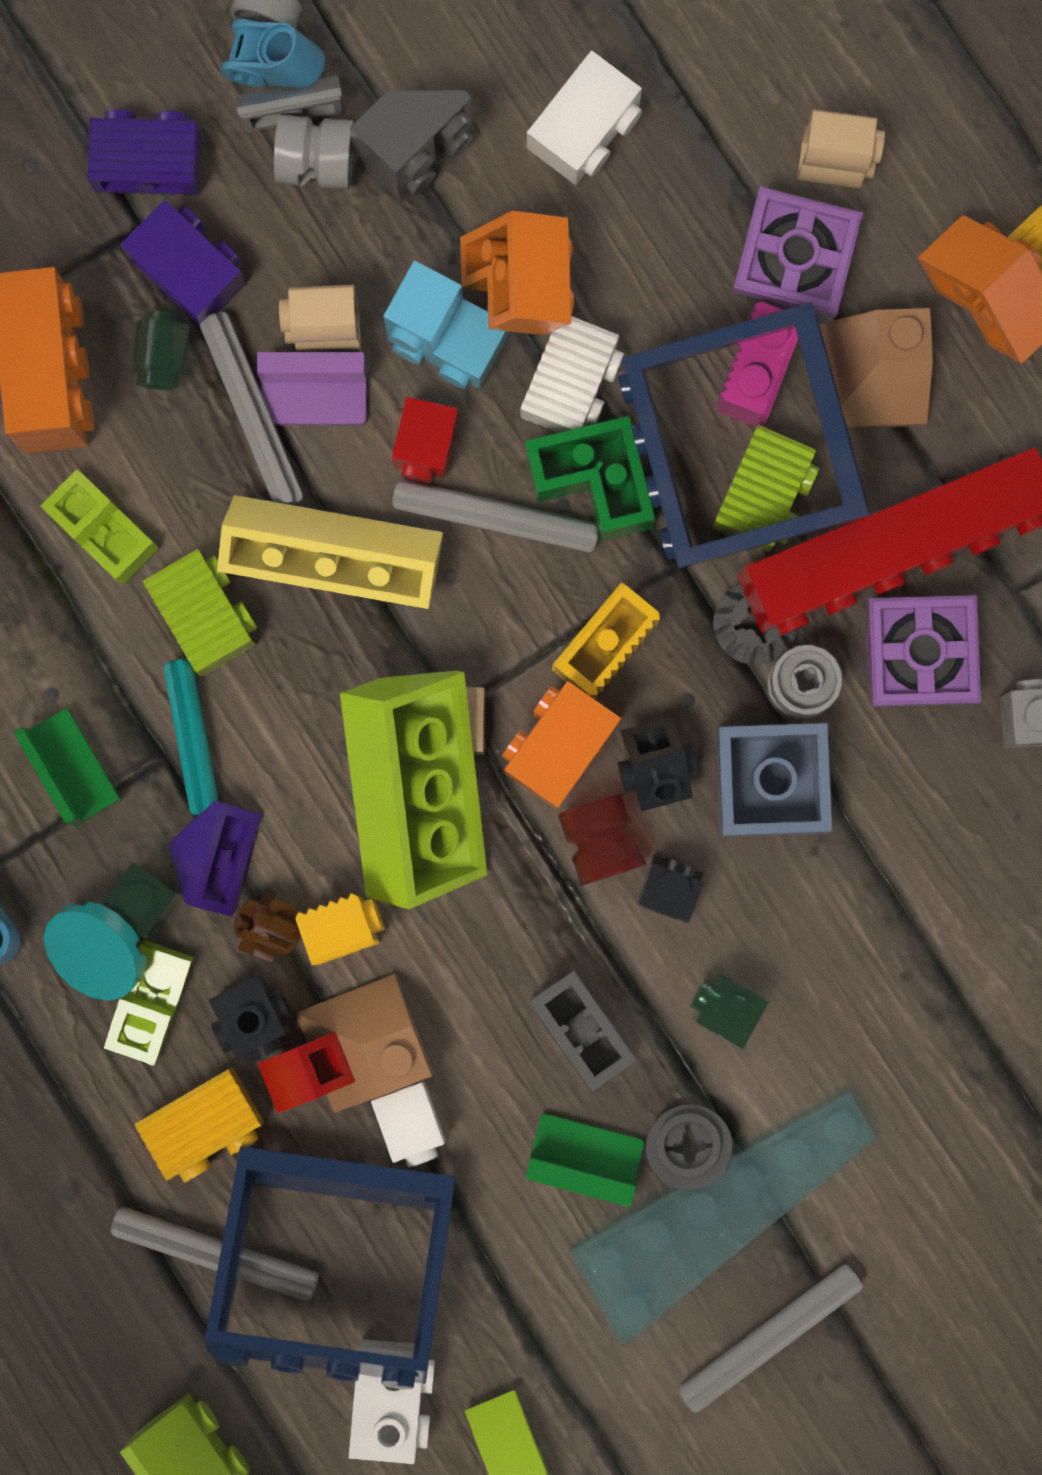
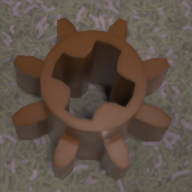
[234,892,300,963]

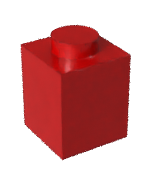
[391,396,459,483]
[258,1032,355,1113]

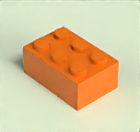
[0,267,95,454]

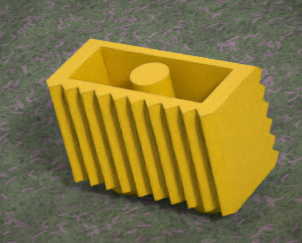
[552,582,660,700]
[295,893,385,966]
[134,1067,265,1183]

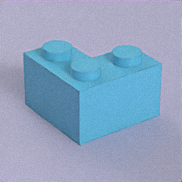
[383,260,510,389]

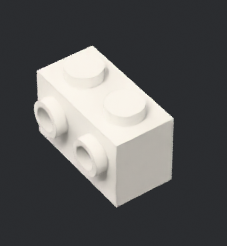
[527,50,643,185]
[349,1339,435,1464]

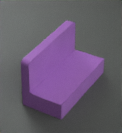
[257,352,367,426]

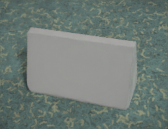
[236,76,345,133]

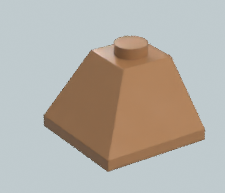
[820,308,933,430]
[295,974,434,1113]

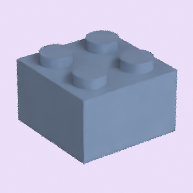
[714,723,832,838]

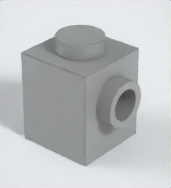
[999,679,1042,749]

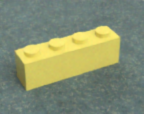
[217,495,443,609]

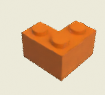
[460,211,574,335]
[917,215,1042,364]
[502,681,621,810]

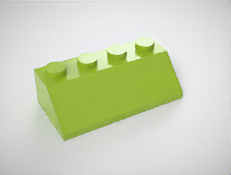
[340,670,487,909]
[120,1393,250,1475]

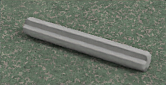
[200,312,304,506]
[392,479,599,552]
[111,1207,319,1301]
[679,1265,863,1413]

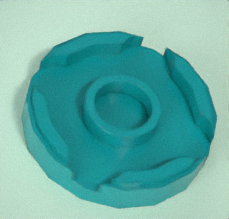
[43,902,146,1001]

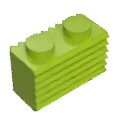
[712,425,820,553]
[143,549,257,677]

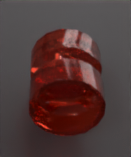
[558,793,646,886]

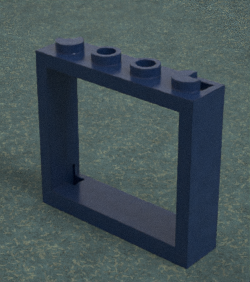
[618,302,871,568]
[205,1146,455,1389]

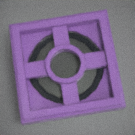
[733,187,863,318]
[865,595,981,707]

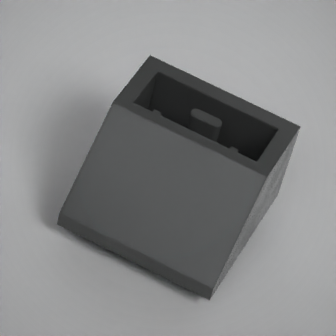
[350,90,473,202]

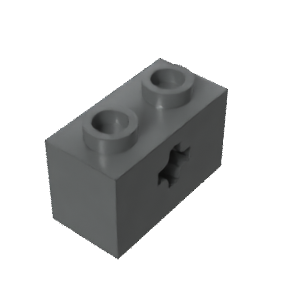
[529,970,637,1092]

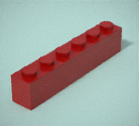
[737,447,1042,636]

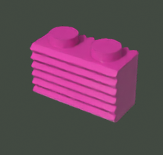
[716,302,798,427]

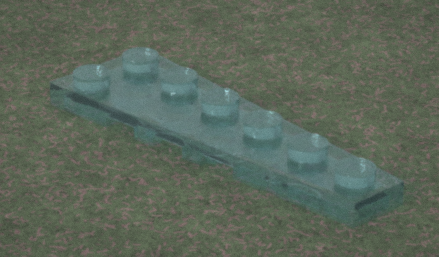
[569,1090,877,1346]

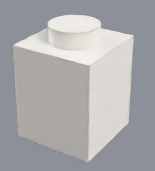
[371,1080,445,1167]

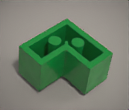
[525,416,655,542]

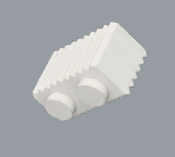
[521,316,625,433]

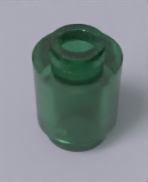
[132,310,190,391]

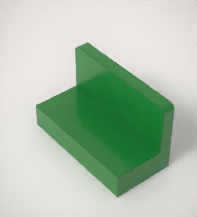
[13,708,122,827]
[525,1113,644,1208]

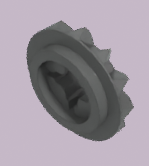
[713,583,798,665]
[646,1105,733,1192]

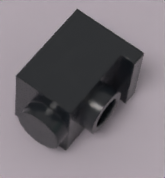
[636,855,704,923]

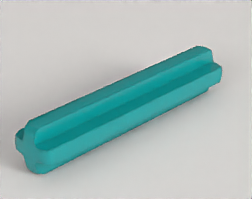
[163,659,219,816]

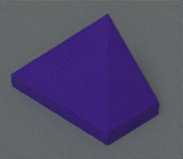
[168,801,261,916]

